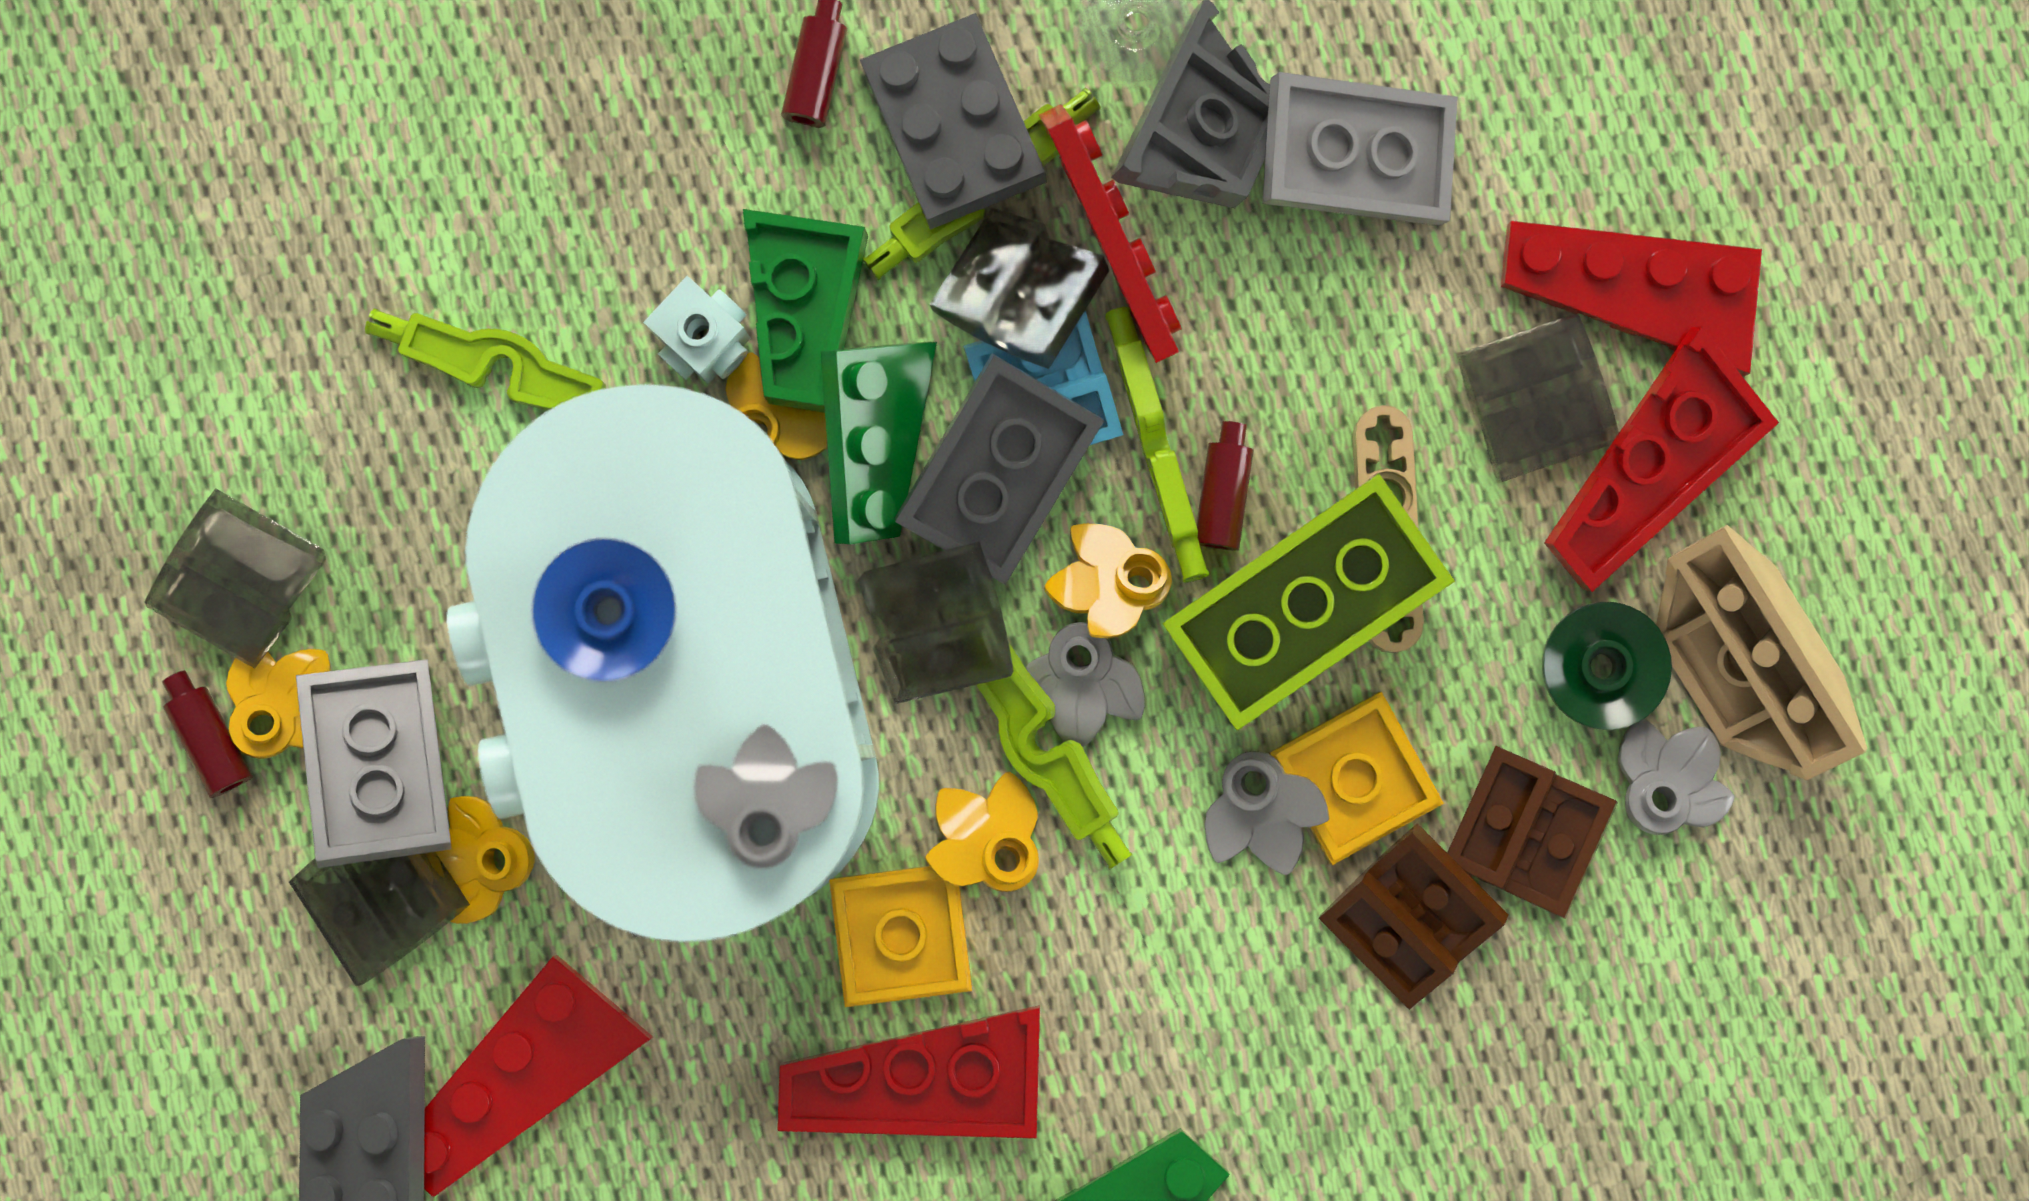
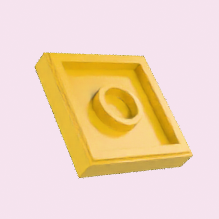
[1269,691,1444,865]
[829,866,973,1007]

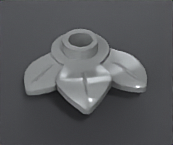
[1026,622,1145,747]
[1618,719,1735,835]
[694,725,838,868]
[1205,751,1329,875]

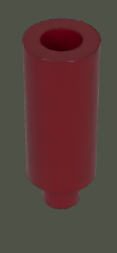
[781,0,847,128]
[1196,421,1254,551]
[162,670,253,798]

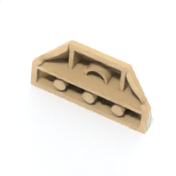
[1656,525,1868,780]

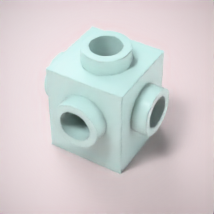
[643,276,751,384]

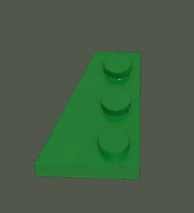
[743,209,868,413]
[821,342,937,545]
[1055,1128,1230,1201]

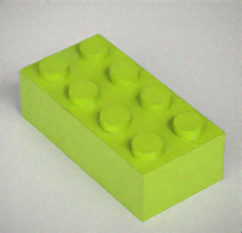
[1162,473,1455,731]

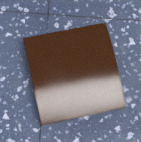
[1447,746,1618,919]
[1319,823,1509,1010]

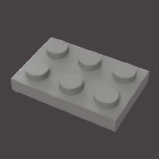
[1262,72,1458,226]
[296,659,451,868]

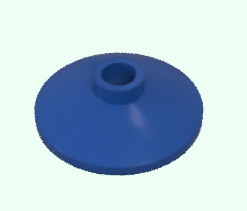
[532,538,676,681]

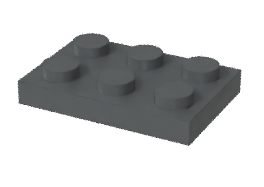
[860,13,1047,230]
[895,353,1104,585]

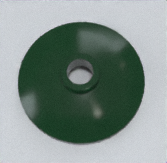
[1542,602,1672,730]

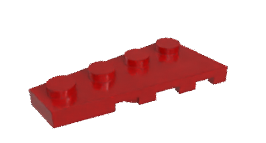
[1039,104,1182,363]
[1501,221,1762,377]
[1544,326,1779,592]
[424,955,653,1197]
[777,1005,1040,1139]

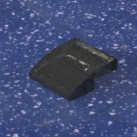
[929,208,1110,369]
[1456,314,1619,482]
[144,488,326,669]
[857,541,1014,704]
[289,852,470,986]

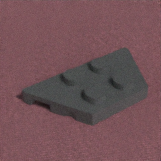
[1111,0,1270,209]
[299,1036,425,1201]

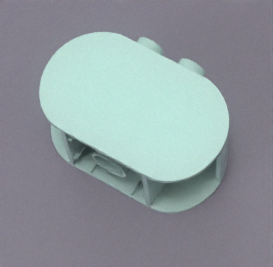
[447,385,879,942]

